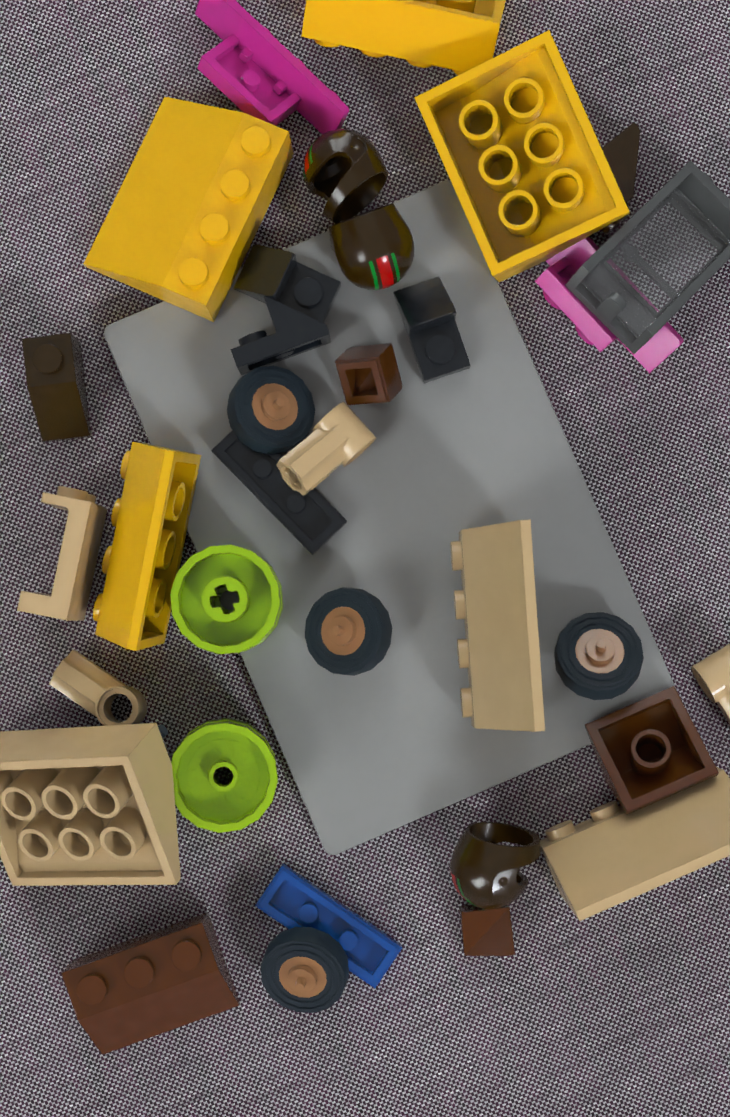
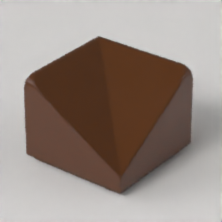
[335,343,402,405]
[459,905,515,956]

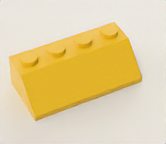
[301,0,506,75]
[93,442,201,651]

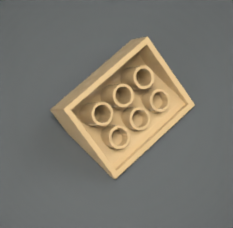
[450,519,545,732]
[0,723,181,886]
[540,767,730,921]

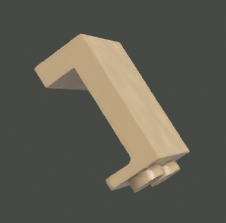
[17,486,107,621]

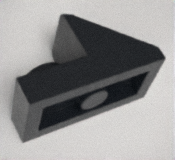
[234,244,341,323]
[393,276,471,384]
[231,296,331,375]

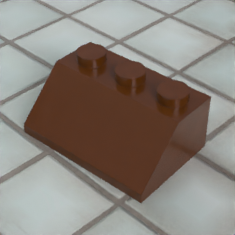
[61,912,240,1055]

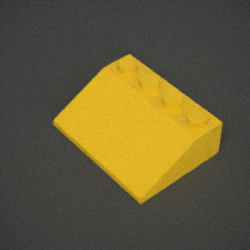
[414,30,630,283]
[83,96,294,322]

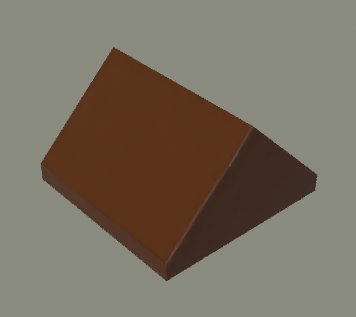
[585,686,719,815]

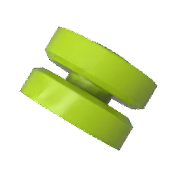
[170,544,284,654]
[171,718,278,833]

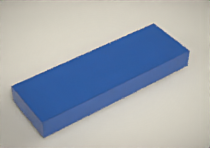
[255,863,402,988]

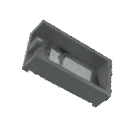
[565,160,730,354]

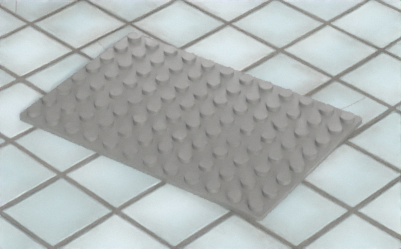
[104,181,677,855]

